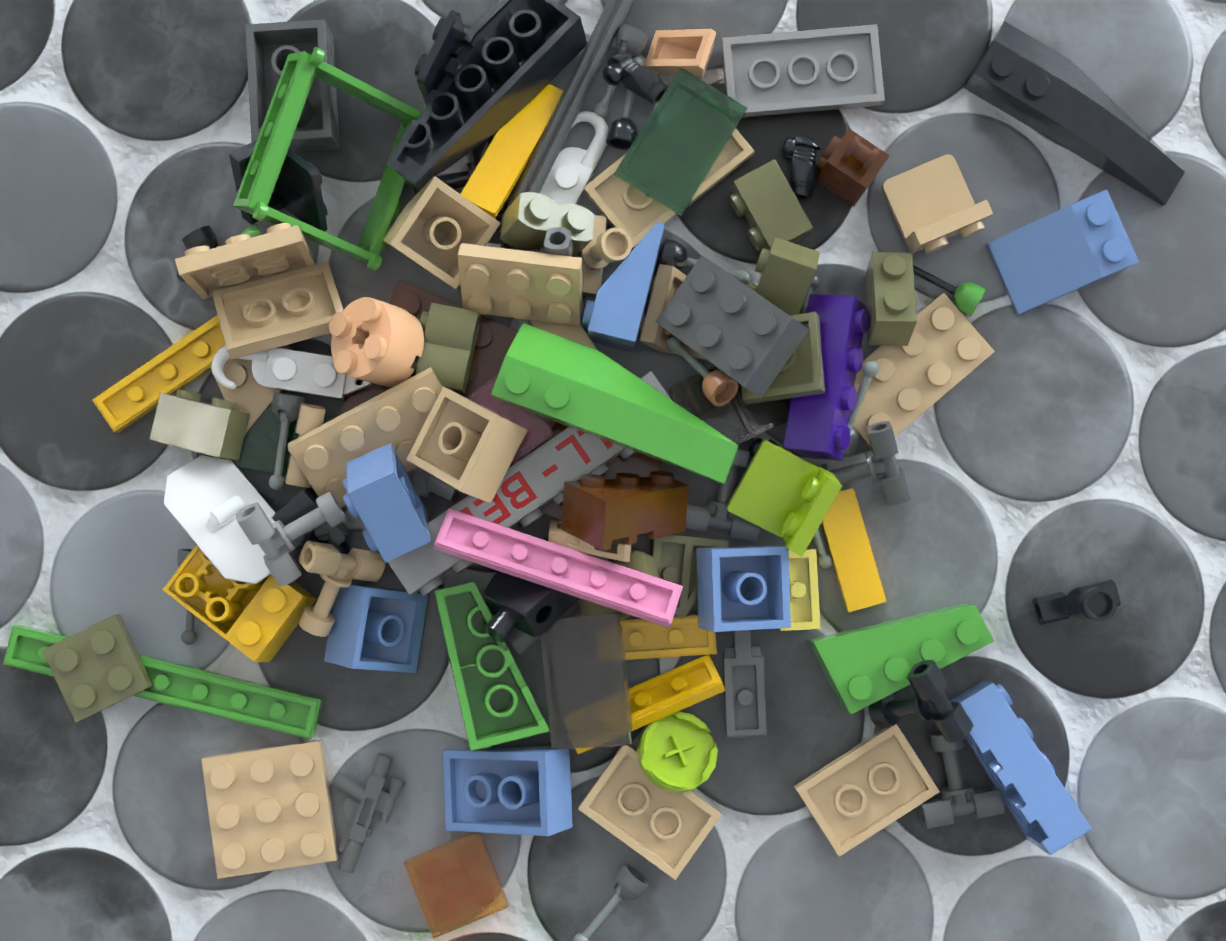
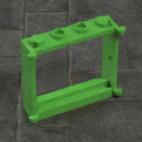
[233,47,426,271]

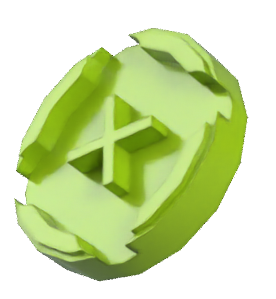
[637,711,718,793]

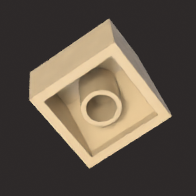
[383,176,500,289]
[406,387,528,503]

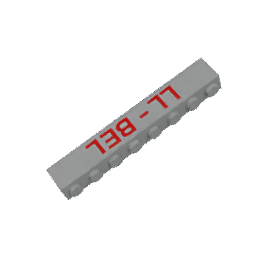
[388,371,671,597]

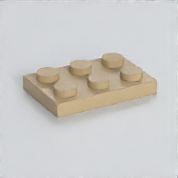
[457,243,583,326]
[212,261,343,360]
[794,724,940,857]
[578,741,722,880]

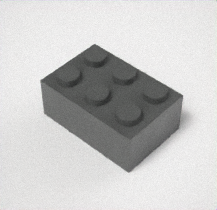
[245,19,340,153]
[656,255,809,397]

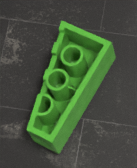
[434,582,550,751]
[807,603,994,715]

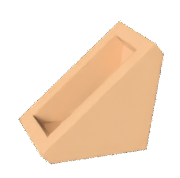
[644,29,716,87]

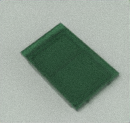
[614,67,747,216]

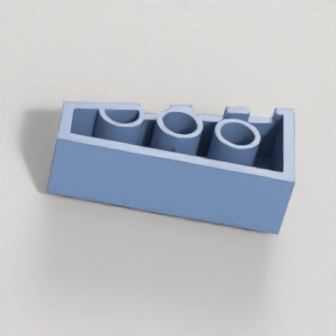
[949,679,1092,855]

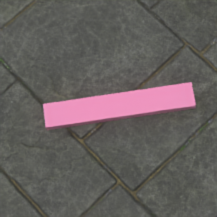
[434,508,683,628]

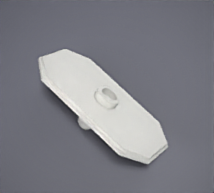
[164,455,276,584]

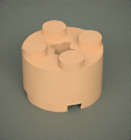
[329,297,424,387]

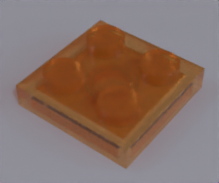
[404,832,509,939]

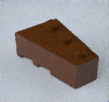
[561,471,689,551]

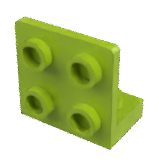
[727,440,842,556]

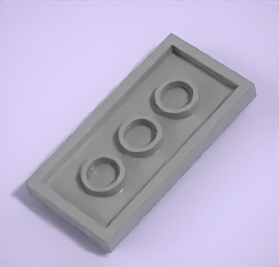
[721,24,885,119]

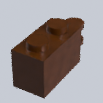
[816,129,890,207]

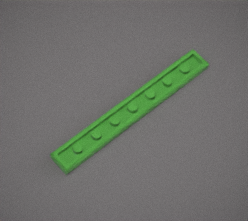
[3,625,323,739]

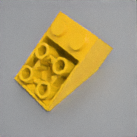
[162,544,317,662]

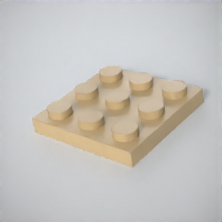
[175,223,316,299]
[201,739,339,879]

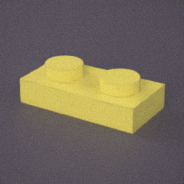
[779,549,821,631]

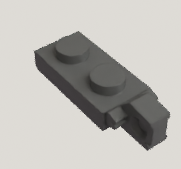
[722,630,767,738]

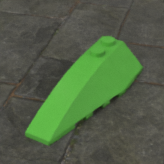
[491,323,739,484]

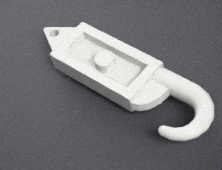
[528,111,608,252]
[212,345,372,400]

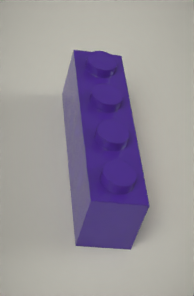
[783,294,870,461]

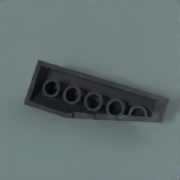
[387,0,587,188]
[964,21,1185,206]

